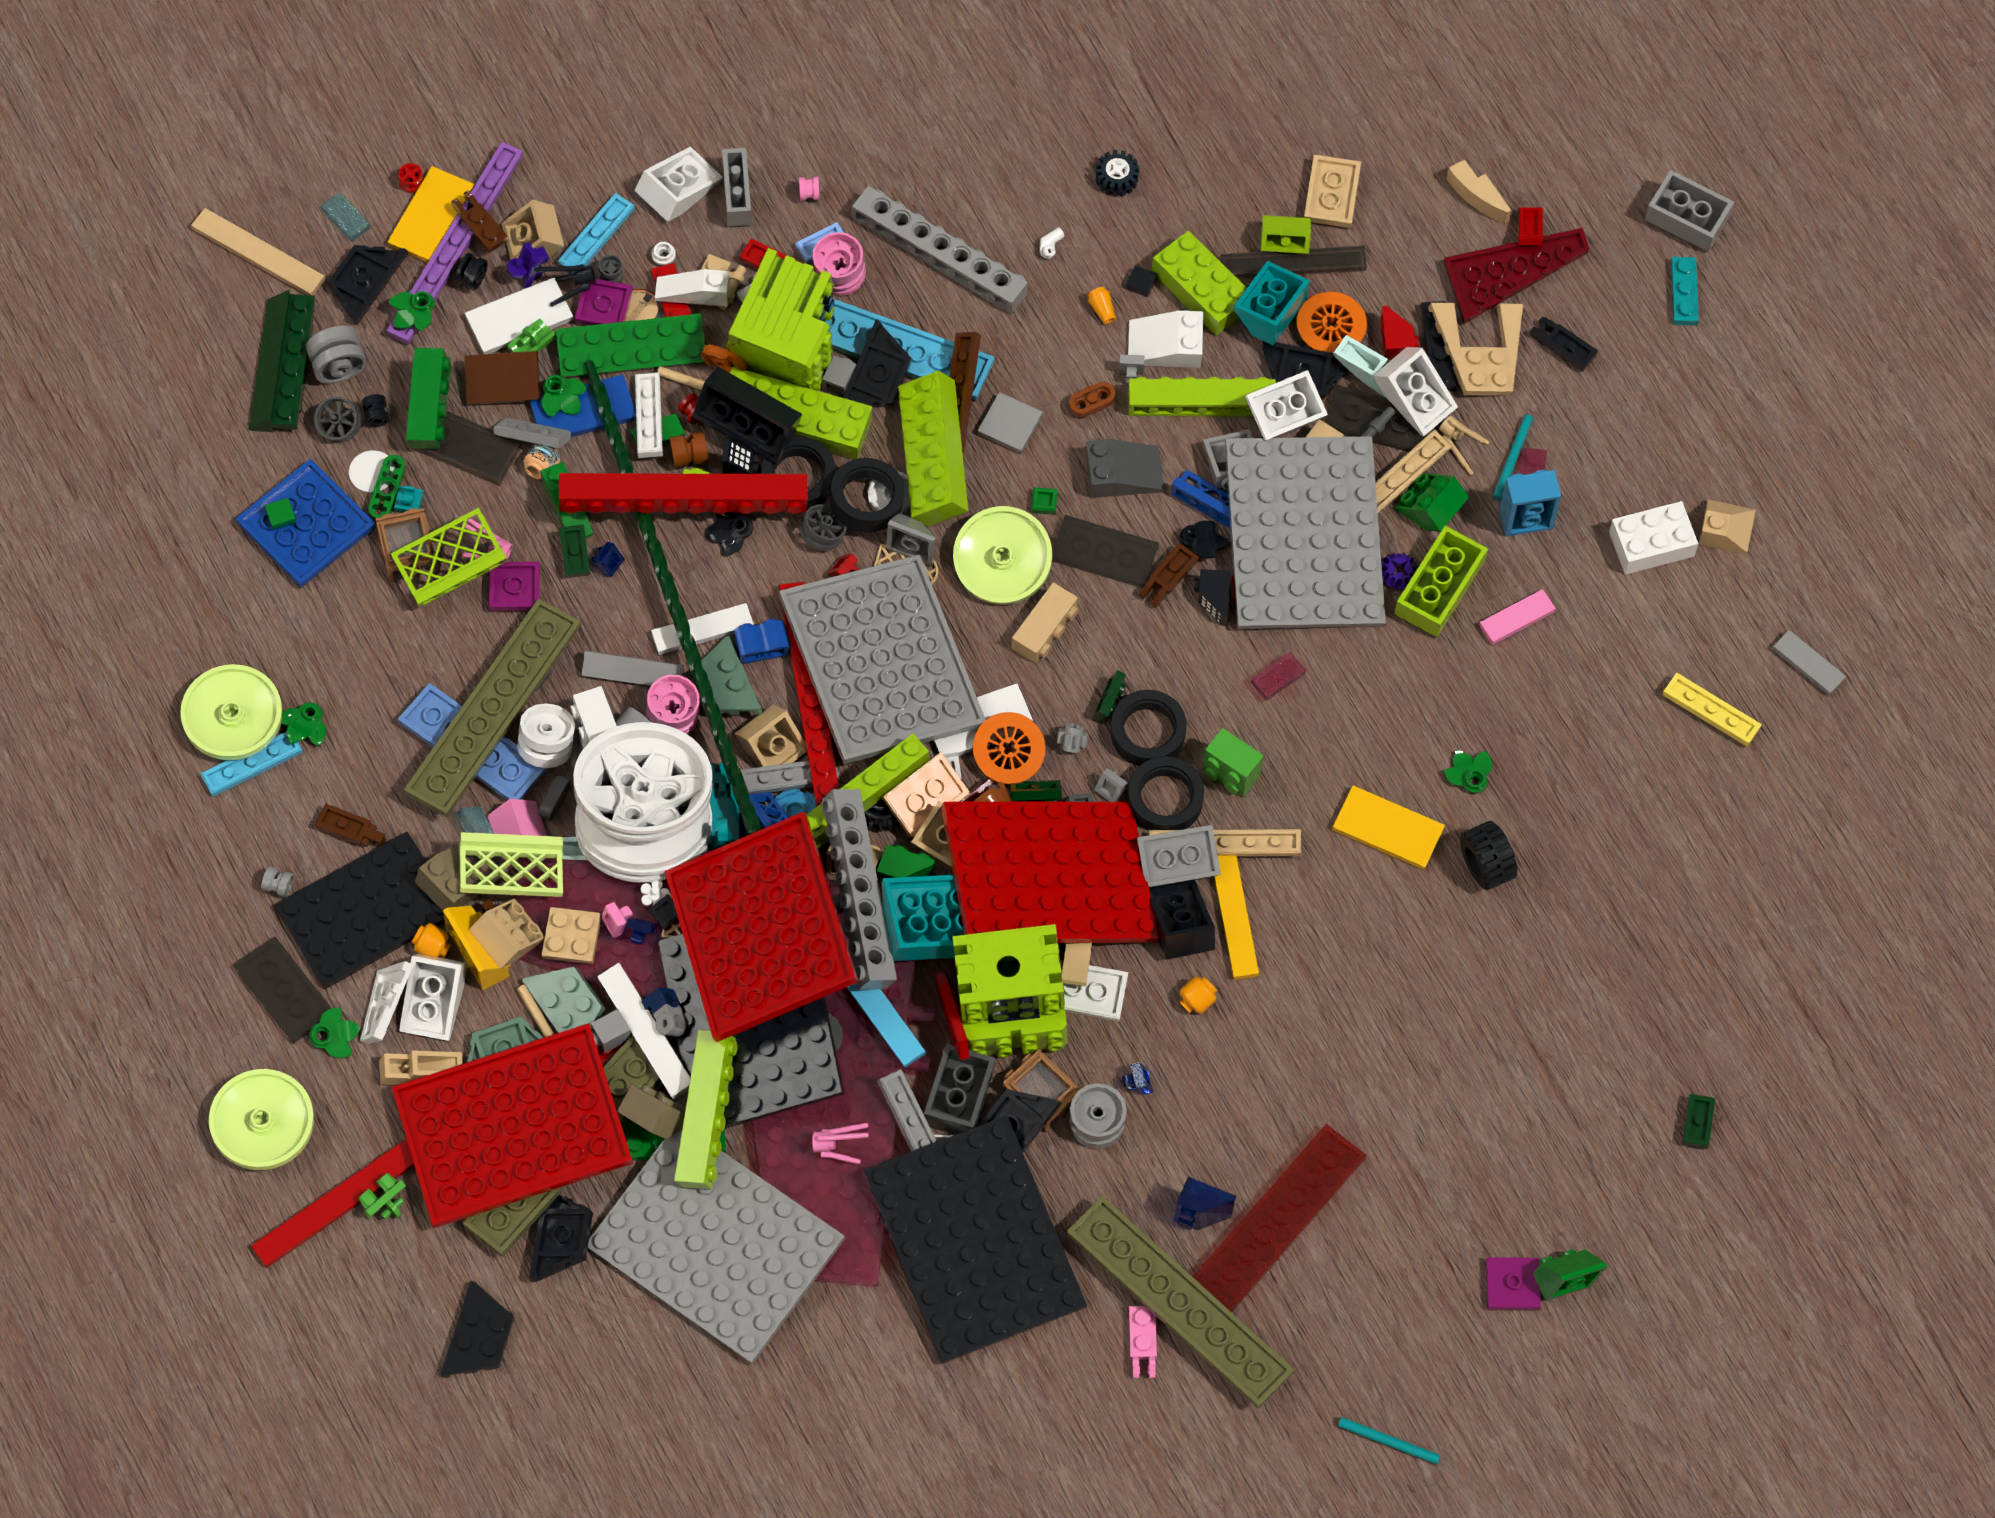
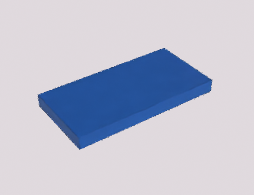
[530,374,636,437]

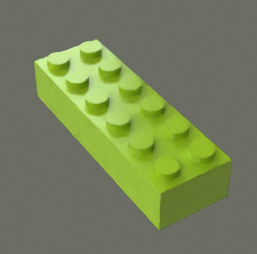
[730,367,872,460]
[898,370,969,527]

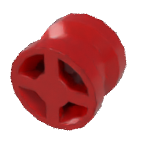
[398,163,423,193]
[678,393,699,424]

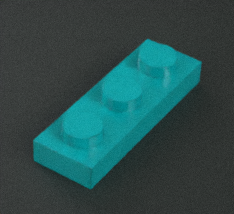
[1671,257,1699,326]

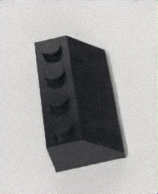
[692,367,802,464]

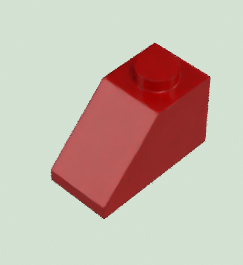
[1380,306,1419,360]

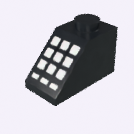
[722,439,759,474]
[1194,569,1230,626]

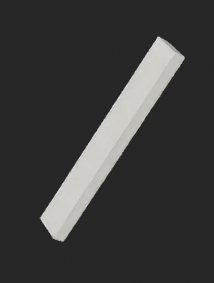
[597,963,691,1099]

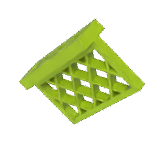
[391,507,507,608]

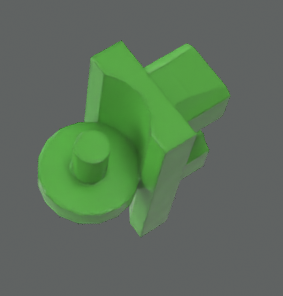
[507,318,556,352]
[358,1173,406,1219]

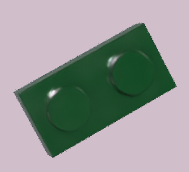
[559,525,590,578]
[1092,670,1126,724]
[1010,780,1062,802]
[1682,1094,1716,1149]

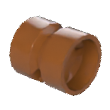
[669,432,708,468]

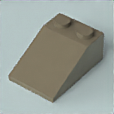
[415,844,502,911]

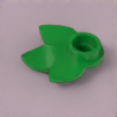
[389,291,435,331]
[541,375,587,417]
[281,702,326,746]
[1444,750,1492,794]
[309,1007,360,1058]

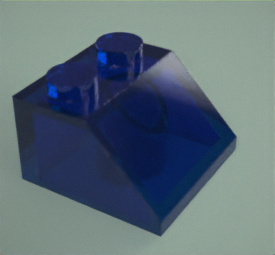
[1174,1177,1236,1230]

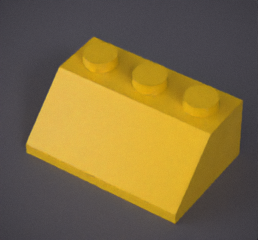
[443,905,511,990]

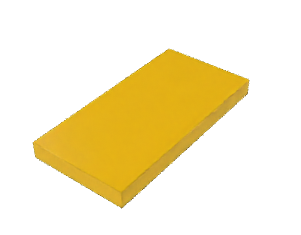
[387,166,475,263]
[1332,785,1445,870]

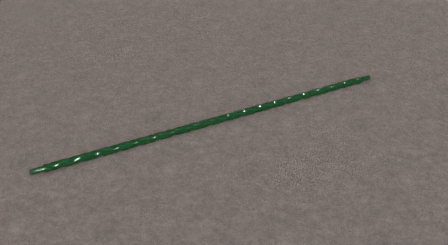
[584,360,761,835]

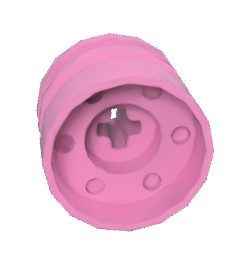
[812,232,866,296]
[646,675,699,734]

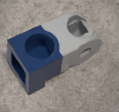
[641,987,687,1037]

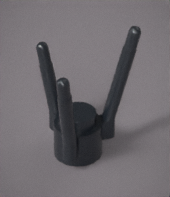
[534,264,596,307]

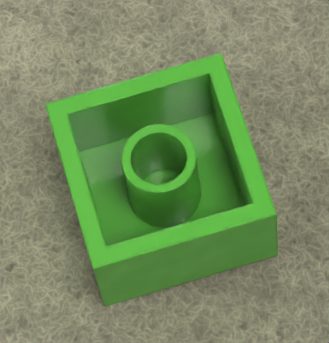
[1202,728,1264,797]

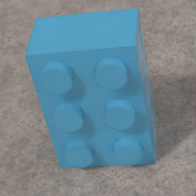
[1499,470,1561,537]

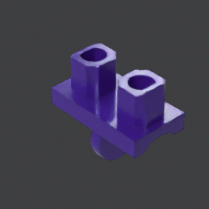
[507,243,549,288]

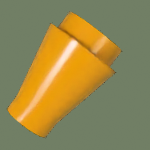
[1087,287,1116,325]

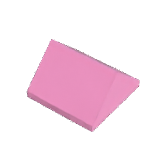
[487,798,547,862]

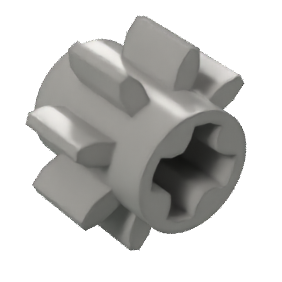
[1057,723,1088,753]

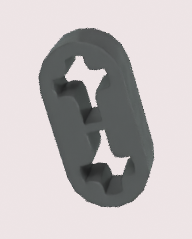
[539,774,572,821]

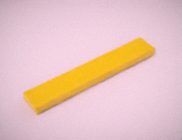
[1214,856,1259,980]

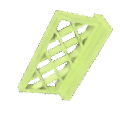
[459,832,563,897]

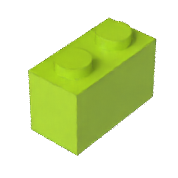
[1261,215,1311,254]

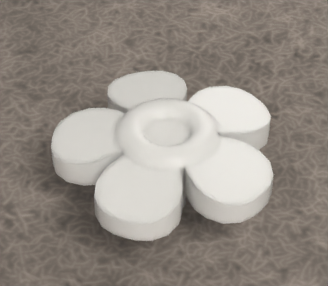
[641,881,670,906]

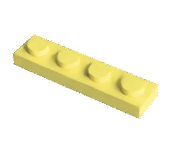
[1663,673,1762,747]

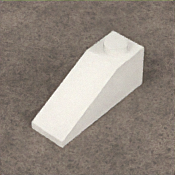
[655,269,730,306]

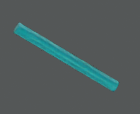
[1492,414,1533,501]
[1338,1417,1441,1465]

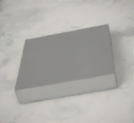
[977,392,1043,454]

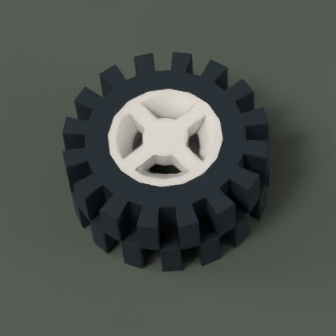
[1095,150,1139,197]

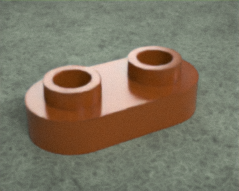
[1069,382,1115,418]

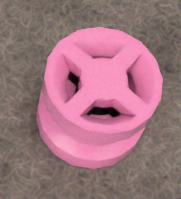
[799,176,819,201]

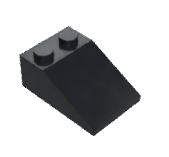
[1149,879,1215,959]

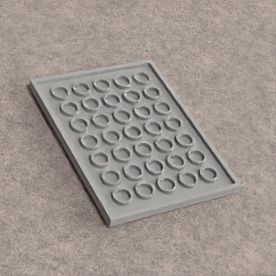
[1225,436,1386,629]
[779,554,986,764]
[588,1130,846,1365]

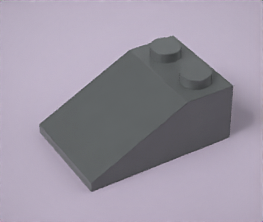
[1085,439,1164,498]

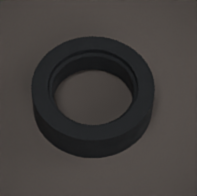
[762,436,835,510]
[829,458,905,532]
[1111,690,1187,766]
[1128,756,1204,831]

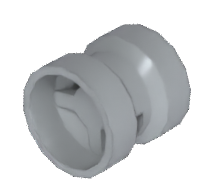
[261,866,295,898]

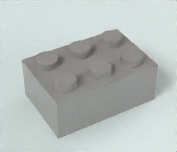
[1645,170,1734,252]

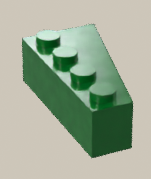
[406,348,452,449]

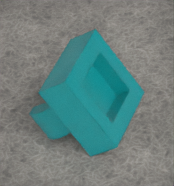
[394,485,424,513]

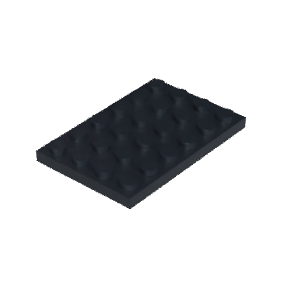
[274,831,445,989]

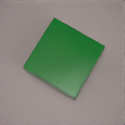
[1031,487,1058,515]
[265,498,296,530]

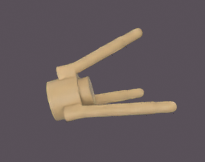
[1440,416,1489,475]

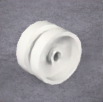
[517,703,575,768]

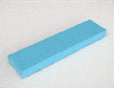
[557,193,635,274]
[200,731,303,797]
[847,983,926,1068]

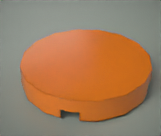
[701,345,748,373]

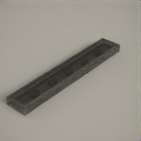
[1220,246,1367,278]

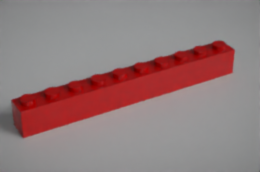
[559,473,808,514]

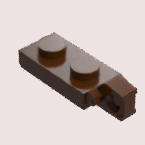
[315,803,386,847]

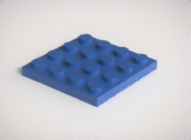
[235,458,376,588]

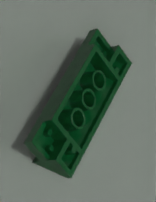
[249,289,316,432]

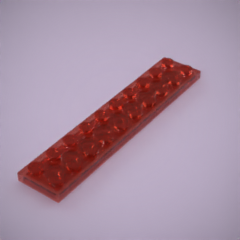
[1193,1124,1367,1312]

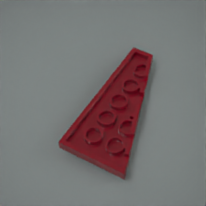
[1444,228,1589,324]

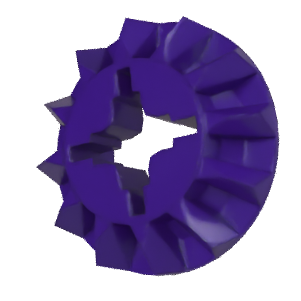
[1381,552,1418,590]

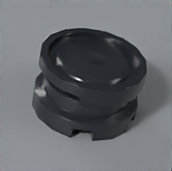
[455,252,488,291]

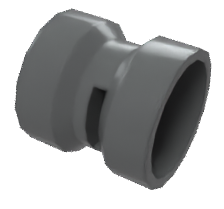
[598,254,624,283]

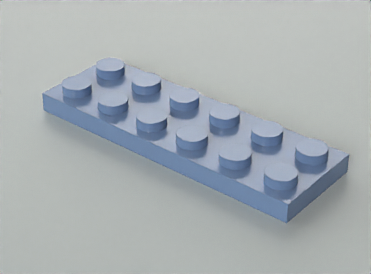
[398,683,548,800]

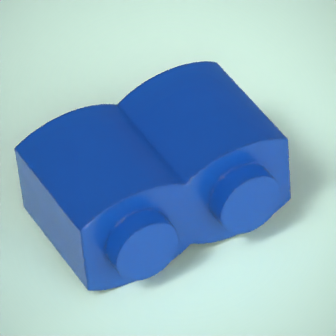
[734,619,789,664]

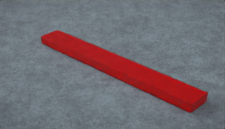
[251,1139,415,1268]

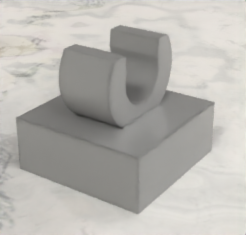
[1119,354,1145,383]
[1094,768,1128,802]

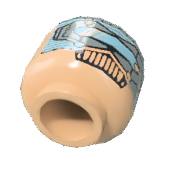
[523,444,560,479]

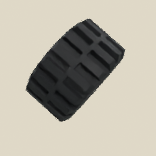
[1460,821,1517,891]

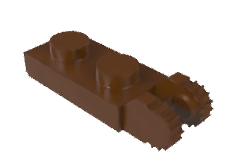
[451,190,509,253]
[1139,543,1199,608]

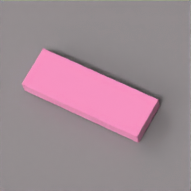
[1479,589,1556,645]

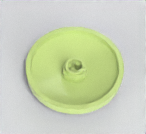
[953,506,1053,605]
[181,664,283,760]
[209,1069,314,1170]

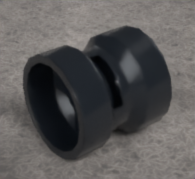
[362,394,389,427]

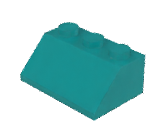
[1233,261,1310,345]

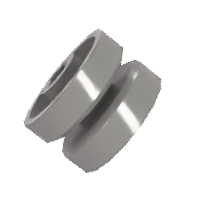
[306,326,367,384]
[1069,1083,1127,1149]

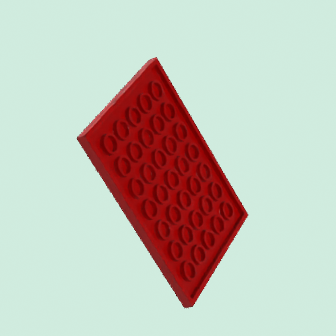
[941,801,1159,943]
[665,811,859,1043]
[392,1023,633,1228]

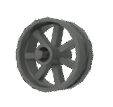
[314,396,362,442]
[799,504,847,551]

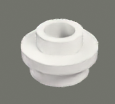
[651,242,676,266]

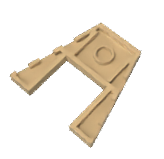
[1428,303,1523,396]

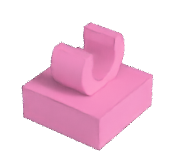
[601,902,633,938]

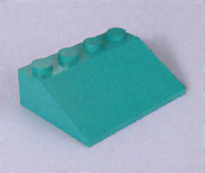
[882,875,964,961]

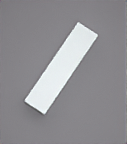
[635,373,663,458]
[651,603,754,655]

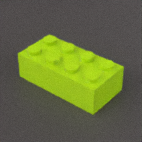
[1151,230,1247,336]
[1394,526,1488,638]

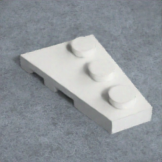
[360,961,413,1044]

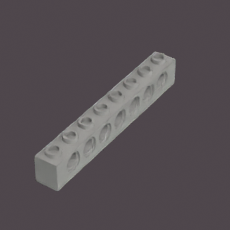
[852,186,1028,314]
[821,789,897,990]

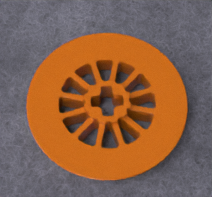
[1297,292,1367,353]
[973,712,1045,784]

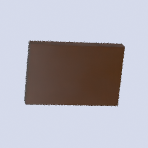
[465,351,540,405]

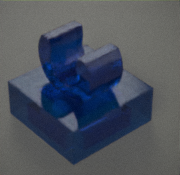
[591,542,625,577]
[625,917,658,945]
[1122,1062,1153,1095]

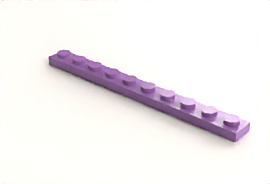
[387,142,523,345]

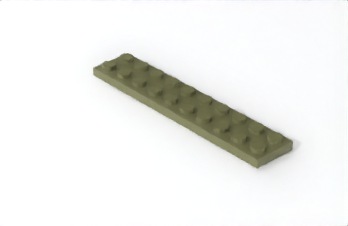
[404,598,581,817]
[463,1035,661,1257]
[1067,1196,1295,1409]

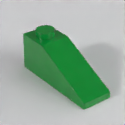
[540,462,594,538]

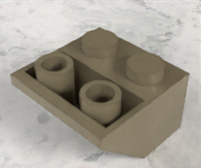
[617,1084,686,1139]

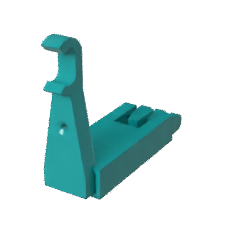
[708,762,740,851]

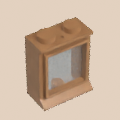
[376,508,438,581]
[1002,1049,1082,1133]

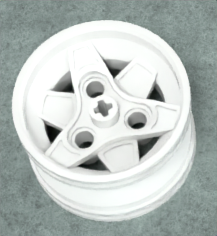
[573,722,712,883]

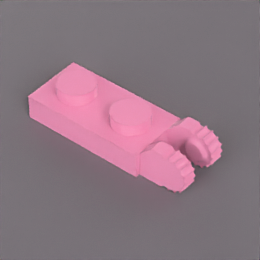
[1129,1306,1157,1378]

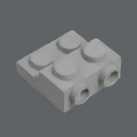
[1203,429,1253,490]

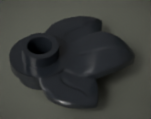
[705,512,753,556]
[1179,521,1229,559]

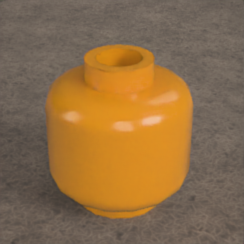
[411,923,451,958]
[1179,976,1217,1014]

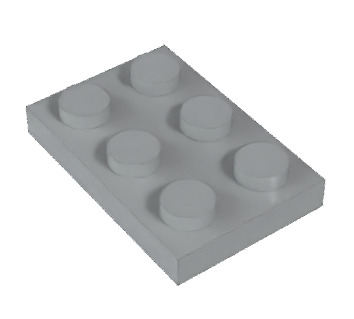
[1137,825,1221,887]

